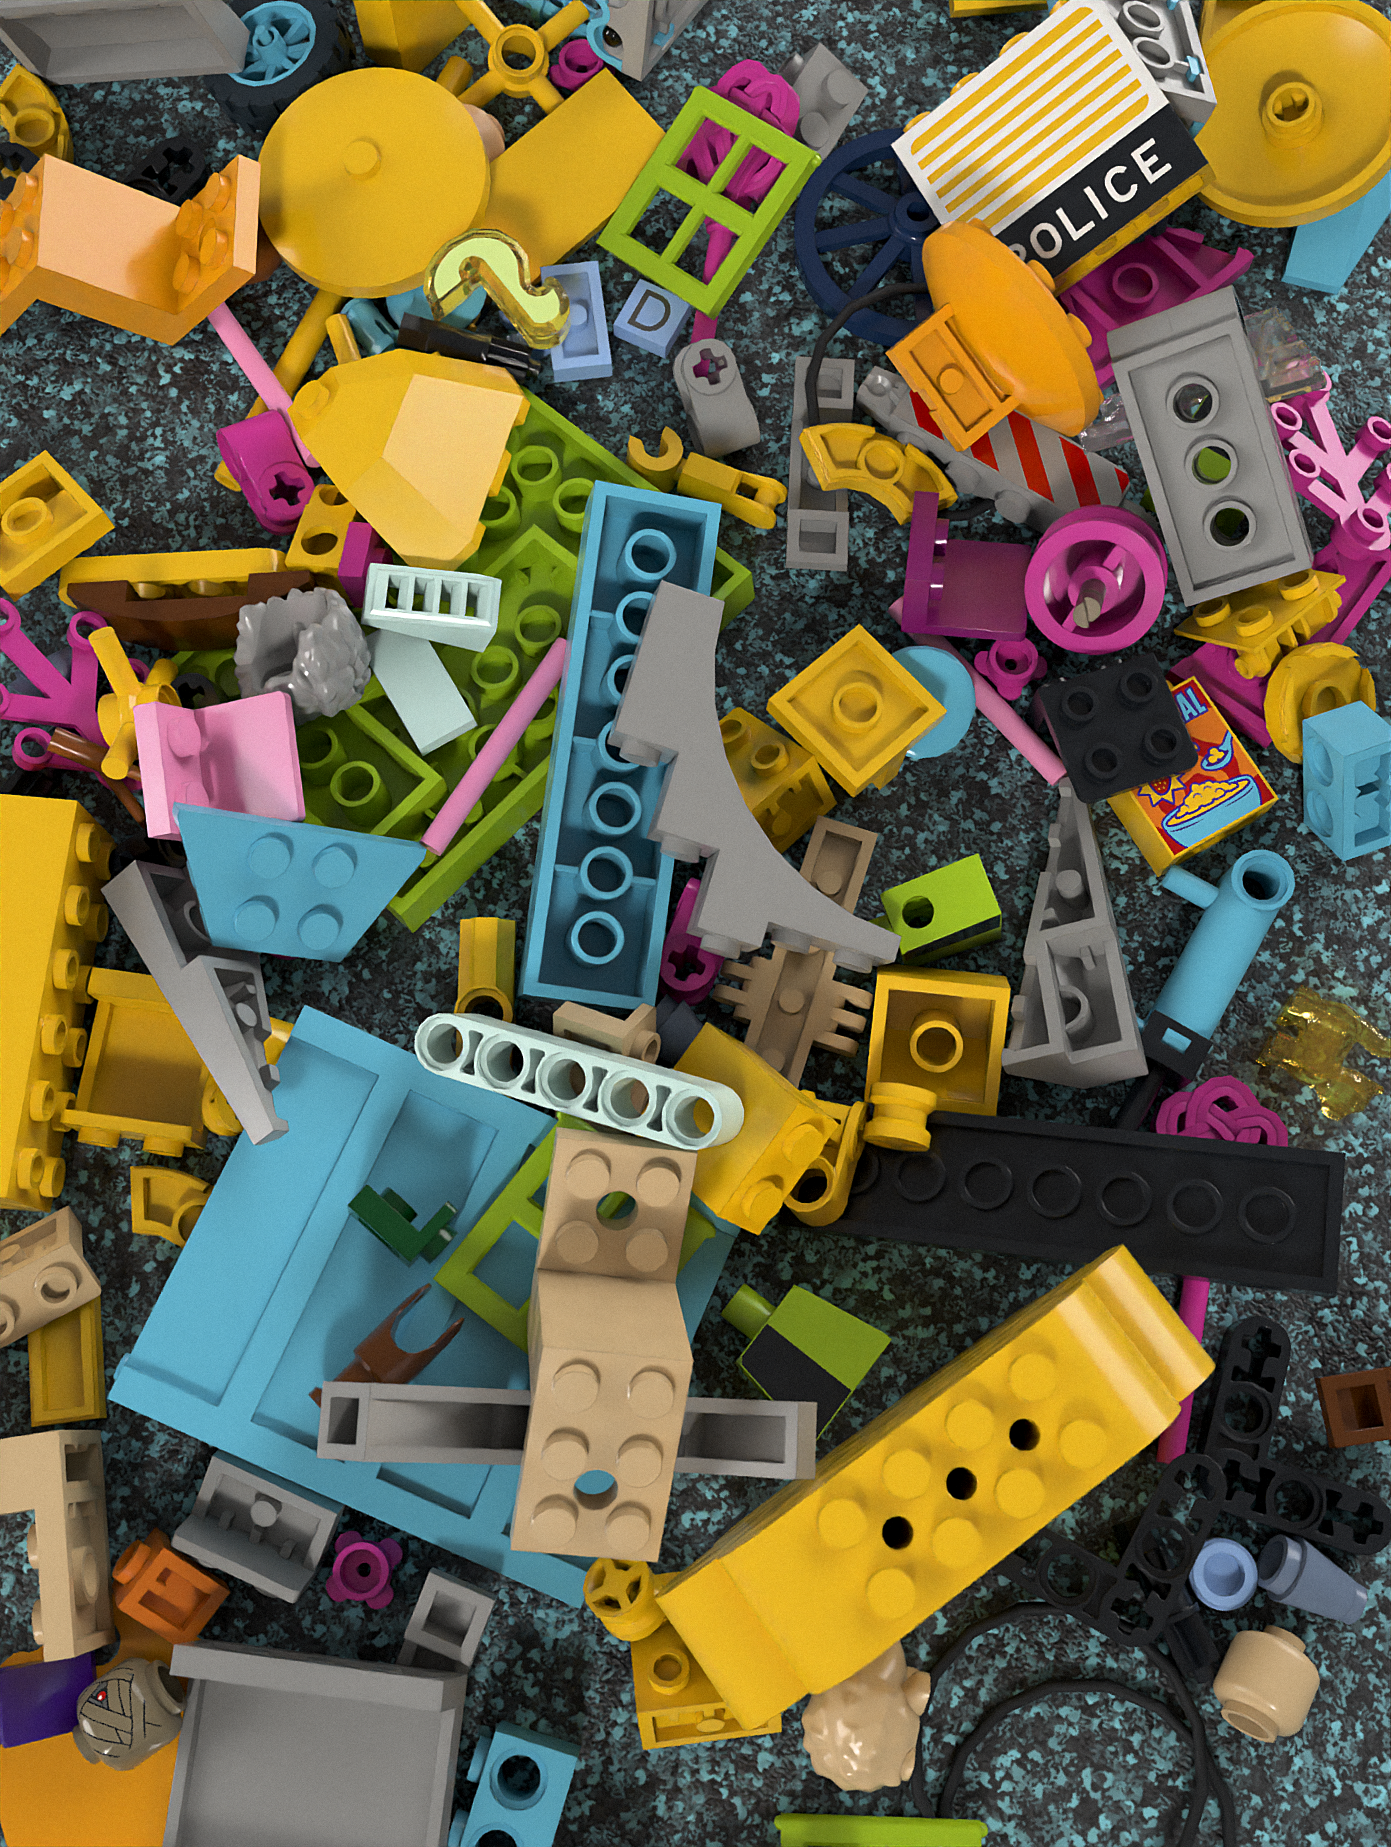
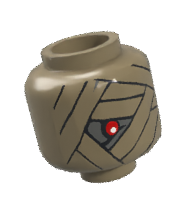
[73,1657,187,1771]

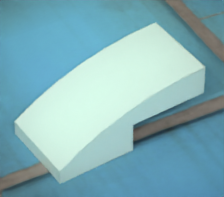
[365,629,478,756]

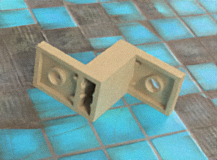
[510,1127,698,1562]
[0,1430,116,1663]

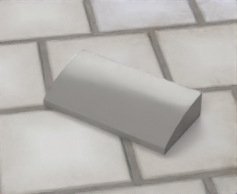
[0,0,250,86]

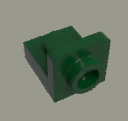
[347,1184,458,1268]

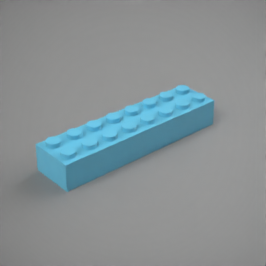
[516,480,722,1015]

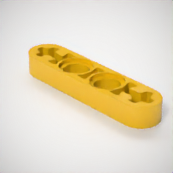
[58,548,288,609]

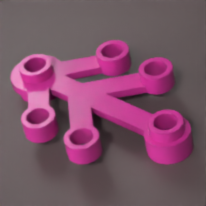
[1271,364,1391,561]
[0,598,150,793]

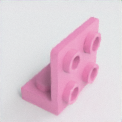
[133,691,306,841]

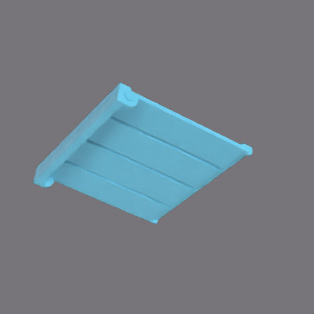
[107,1005,741,1609]

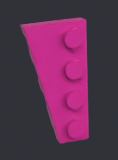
[1165,542,1391,749]

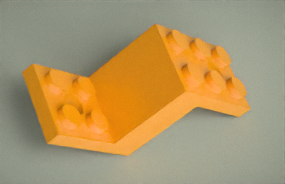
[0,154,261,346]

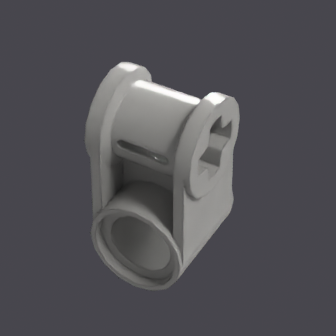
[673,338,760,459]

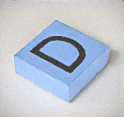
[613,279,691,359]

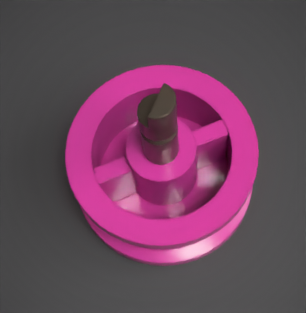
[1024,504,1168,655]

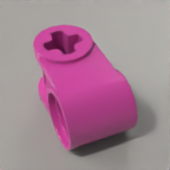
[216,409,315,536]
[658,877,725,1007]

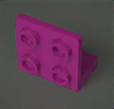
[901,491,1031,642]

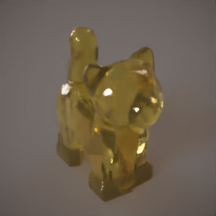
[1256,984,1391,1121]

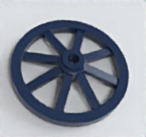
[793,127,942,347]

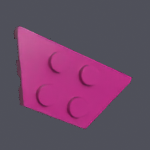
[1055,226,1255,392]

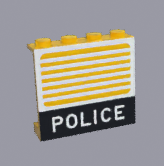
[891,0,1217,298]

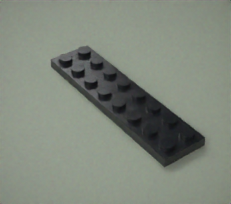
[778,1098,1346,1298]

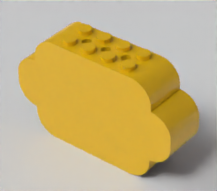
[655,1244,1216,1731]

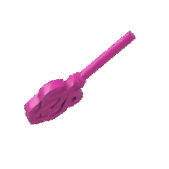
[675,59,800,378]
[1149,1076,1288,1465]

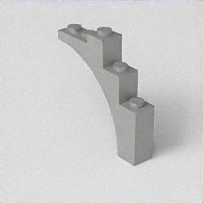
[607,580,902,973]
[316,1381,817,1480]

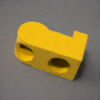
[285,484,369,606]

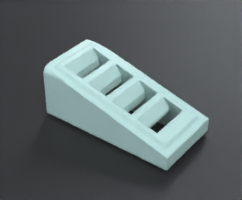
[361,563,502,653]

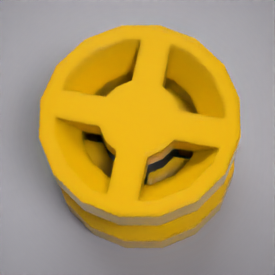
[862,1082,937,1152]
[583,1558,666,1641]

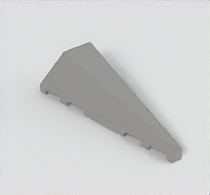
[1001,777,1149,1089]
[100,860,289,1145]

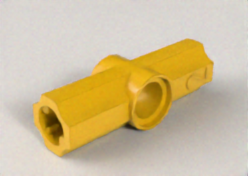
[454,917,517,1099]

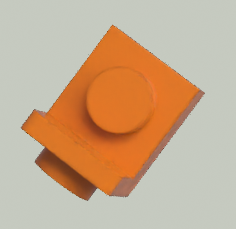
[112,1528,230,1644]

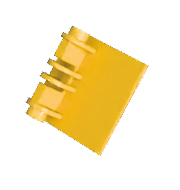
[1174,568,1346,679]

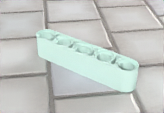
[414,1013,744,1150]

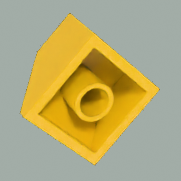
[864,963,1011,1116]

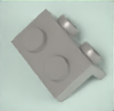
[775,42,869,171]
[171,1449,345,1603]

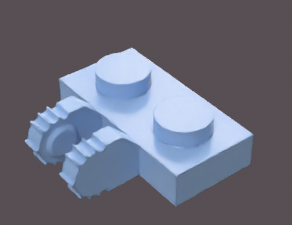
[499,261,613,383]

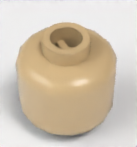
[1213,1625,1320,1743]

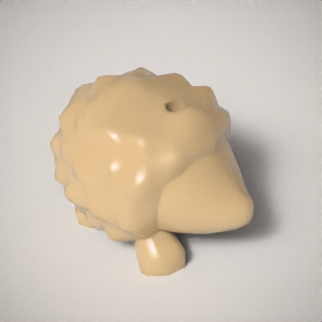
[801,1640,931,1792]

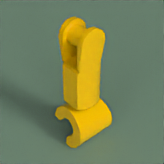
[626,426,788,529]

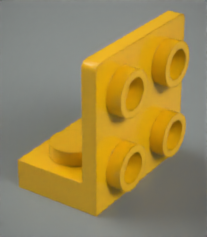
[719,707,837,854]
[629,1571,782,1750]

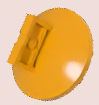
[885,218,1104,452]

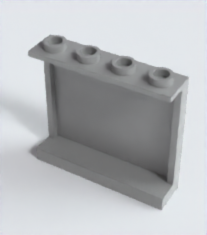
[162,1639,468,1847]

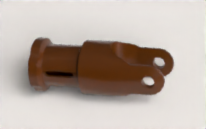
[308,1283,465,1409]

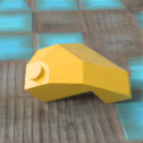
[287,348,531,571]

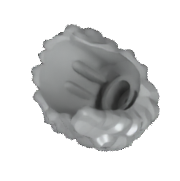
[233,587,371,726]

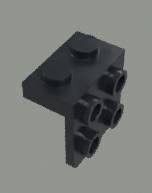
[1024,652,1198,804]

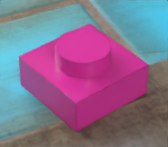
[337,522,393,608]

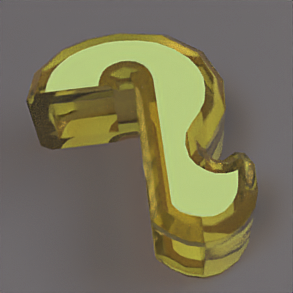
[423,228,571,349]

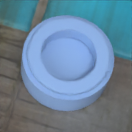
[1185,1537,1258,1611]

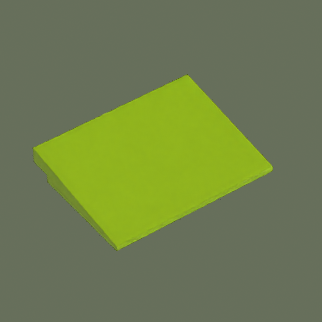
[171,385,755,933]

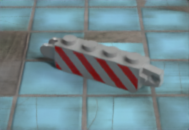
[855,366,1160,534]

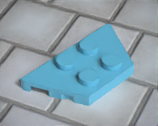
[172,802,427,963]

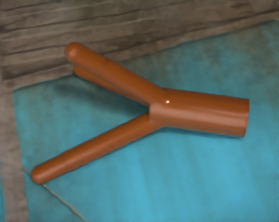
[47,727,147,830]

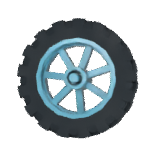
[203,0,357,136]

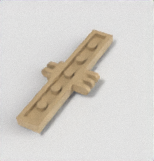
[712,815,878,1089]

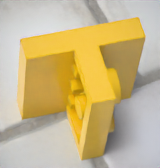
[766,624,947,798]

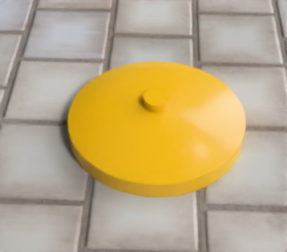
[1194,0,1391,228]
[258,68,491,299]

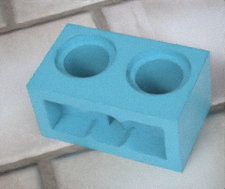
[1302,700,1391,862]
[447,1720,581,1847]

